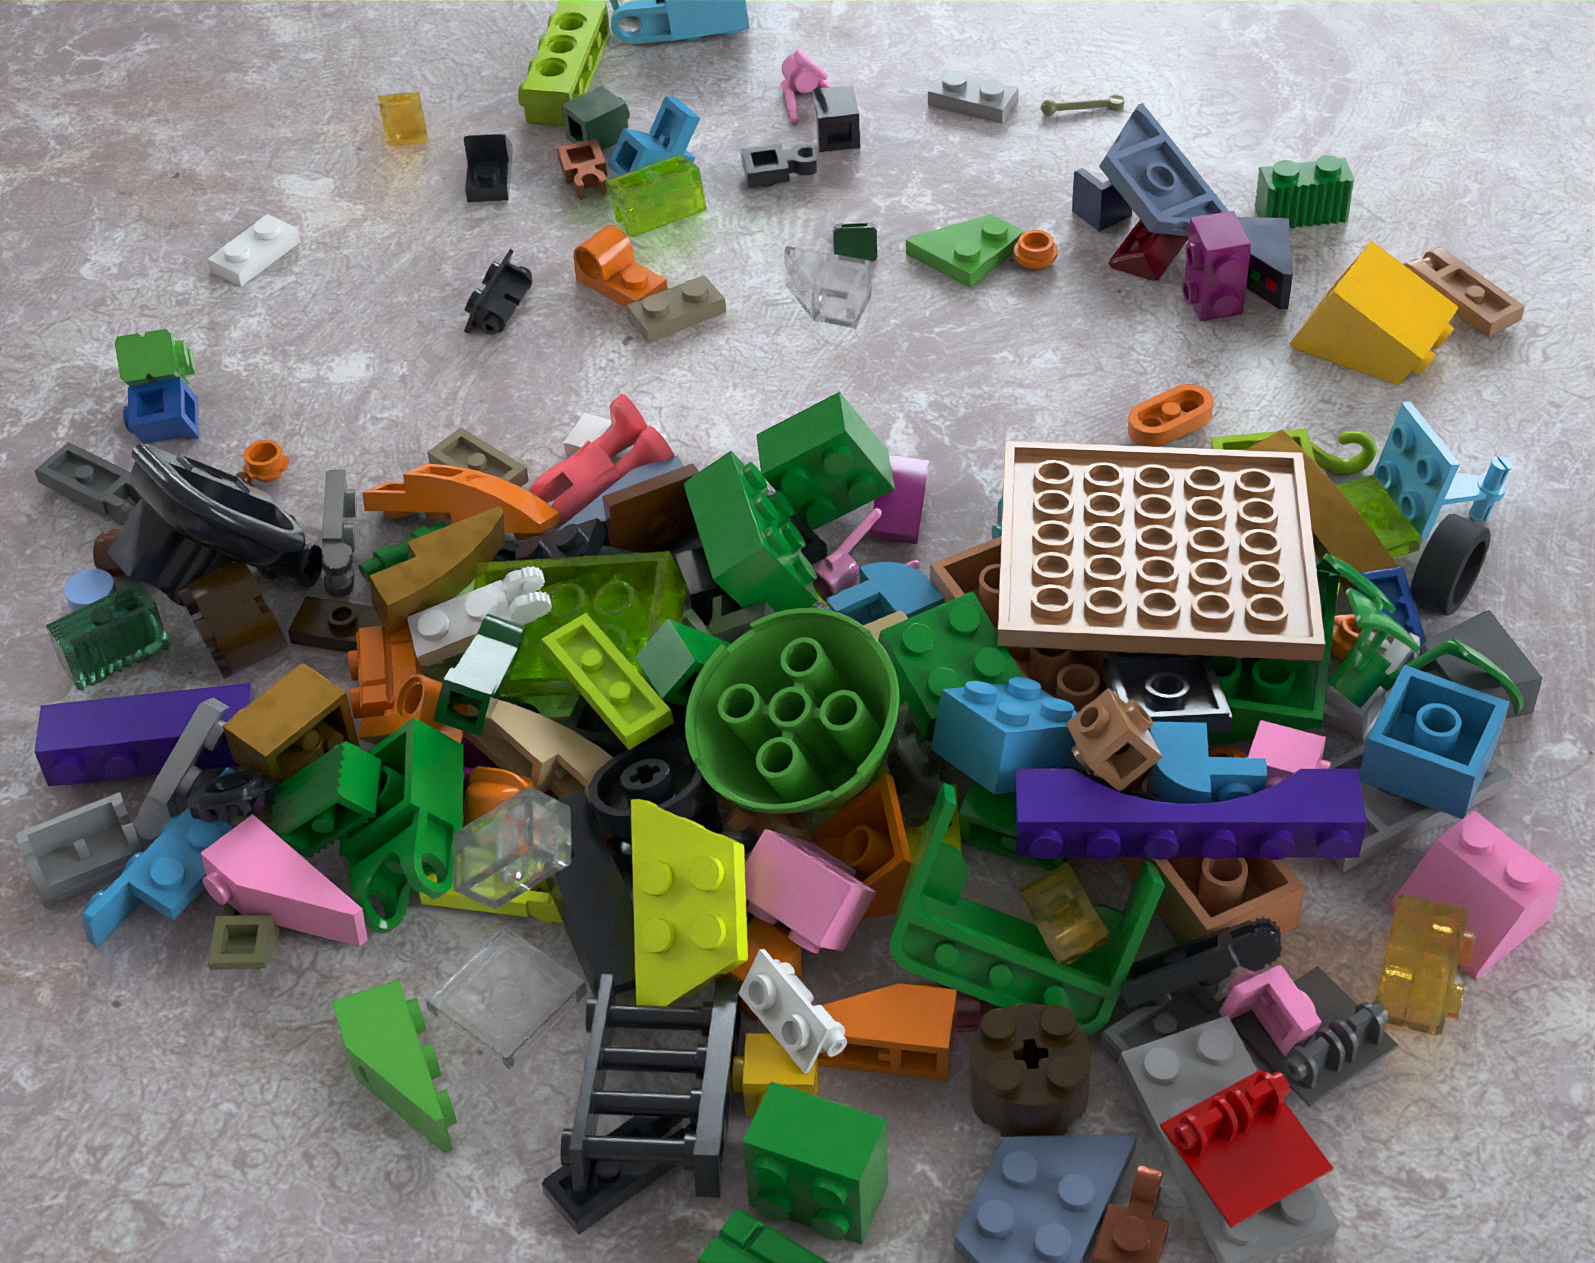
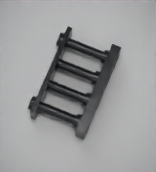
[560,974,742,1198]

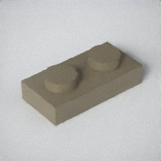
[627,275,726,343]
[427,427,529,487]

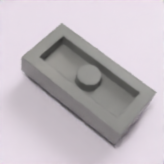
[928,70,1019,123]

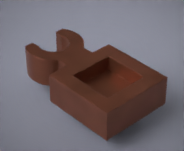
[557,139,607,200]

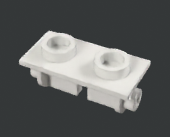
[738,949,847,1074]

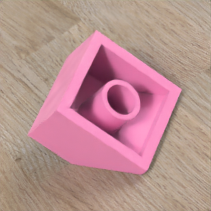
[1389,810,1563,979]

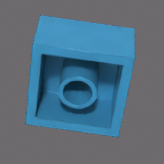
[1359,665,1510,819]
[931,677,1085,794]

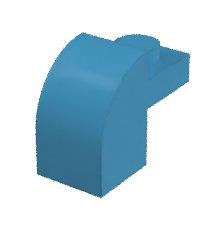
[607,96,700,189]
[826,562,945,626]
[1147,722,1267,804]

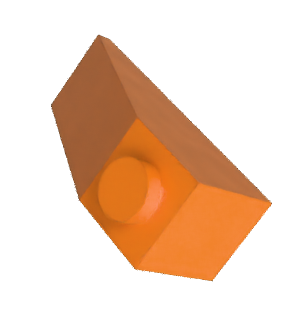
[818,983,957,1081]

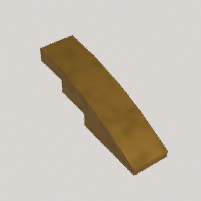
[1246,429,1399,589]

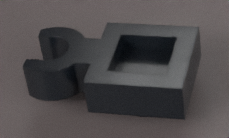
[741,143,817,188]

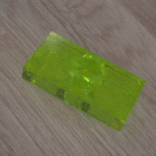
[1336,475,1422,558]

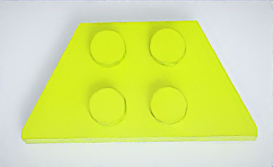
[631,799,748,1006]

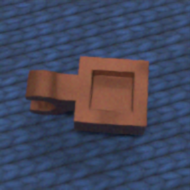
[1092,1165,1169,1263]

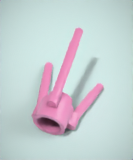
[780,49,832,124]
[812,508,920,601]

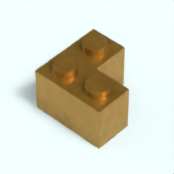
[223,662,361,787]

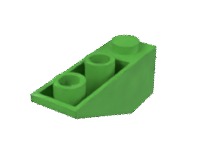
[332,979,457,1152]

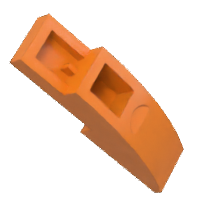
[362,463,561,540]

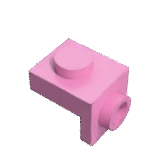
[1218,964,1322,1058]

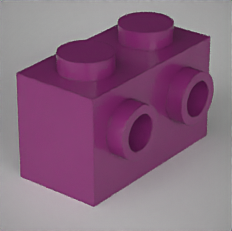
[1182,211,1251,321]

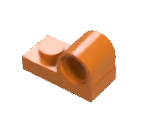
[573,225,668,308]
[357,673,468,745]

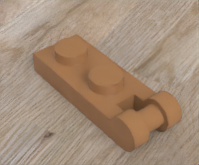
[1403,247,1525,338]

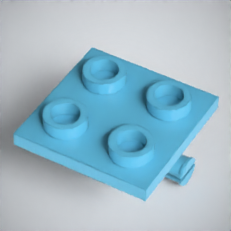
[1372,402,1513,540]

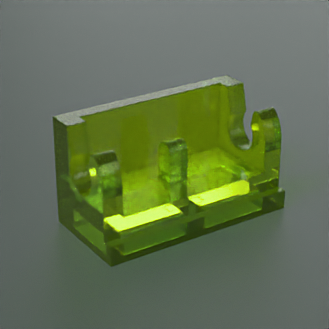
[606,154,707,238]

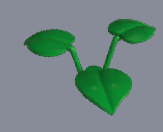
[1316,553,1524,715]

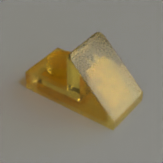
[378,91,428,147]
[1019,862,1111,965]

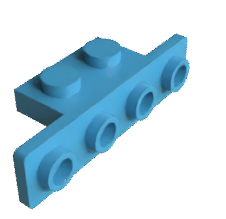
[82,768,235,947]

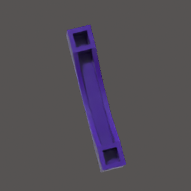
[1014,769,1367,860]

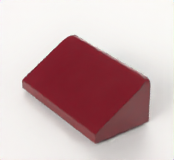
[1108,220,1189,281]

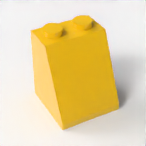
[1289,240,1459,386]

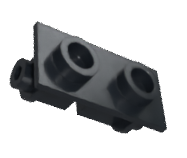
[464,249,533,335]

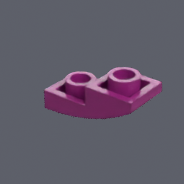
[869,455,929,544]

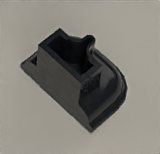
[107,443,306,606]

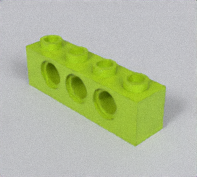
[518,0,610,126]

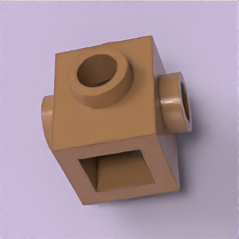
[1066,688,1163,792]

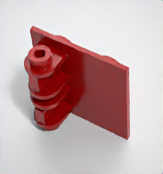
[1160,1069,1334,1228]

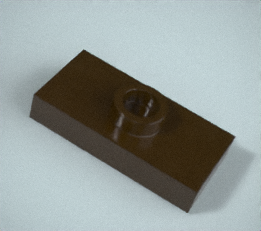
[288,596,385,652]

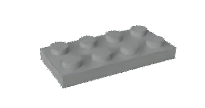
[1118,1015,1339,1263]

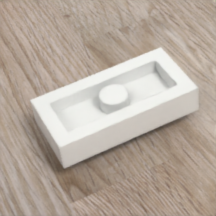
[207,214,301,287]

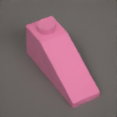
[200,814,368,947]

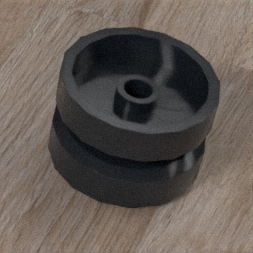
[588,742,723,875]

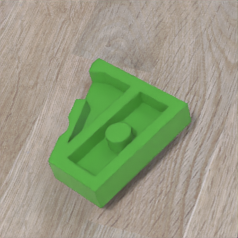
[906,214,1025,287]

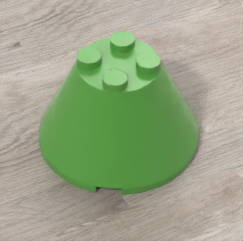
[685,608,899,814]

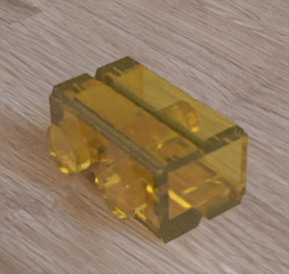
[1375,894,1476,1035]

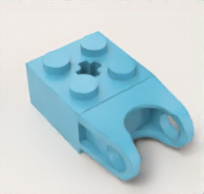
[610,0,750,44]

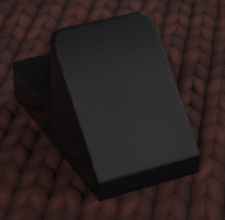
[464,134,513,202]

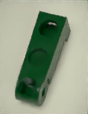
[433,614,526,737]

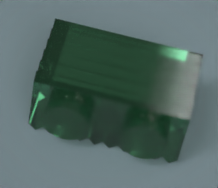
[45,581,170,691]

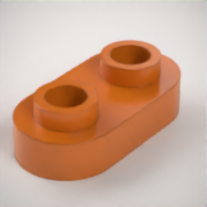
[1127,384,1214,447]

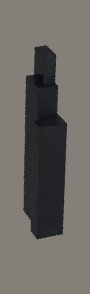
[545,791,636,998]

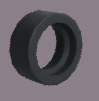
[1410,514,1491,616]

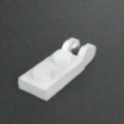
[407,566,552,666]

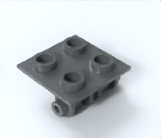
[1232,966,1398,1107]

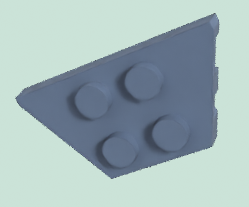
[1099,103,1229,236]
[954,1134,1137,1263]

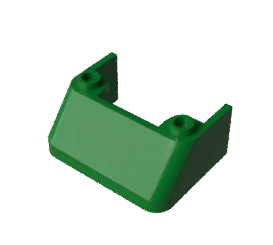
[890,782,1165,1036]

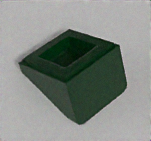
[833,222,878,263]

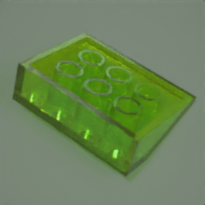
[460,551,687,698]

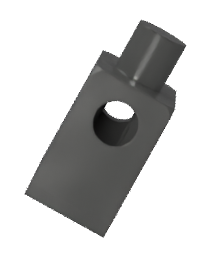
[1418,610,1543,719]

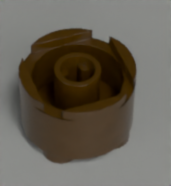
[177,559,288,679]
[970,1004,1091,1137]

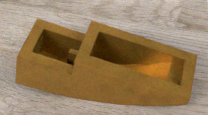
[369,506,504,635]

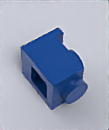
[123,377,199,444]

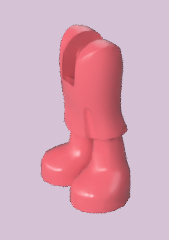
[530,394,674,525]

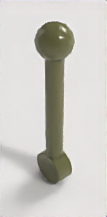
[1041,94,1125,116]

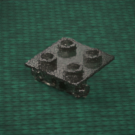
[887,701,953,827]

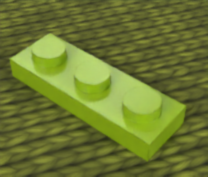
[542,613,674,750]

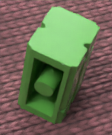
[114,329,196,387]

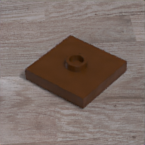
[602,463,699,579]

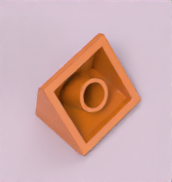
[812,773,912,918]

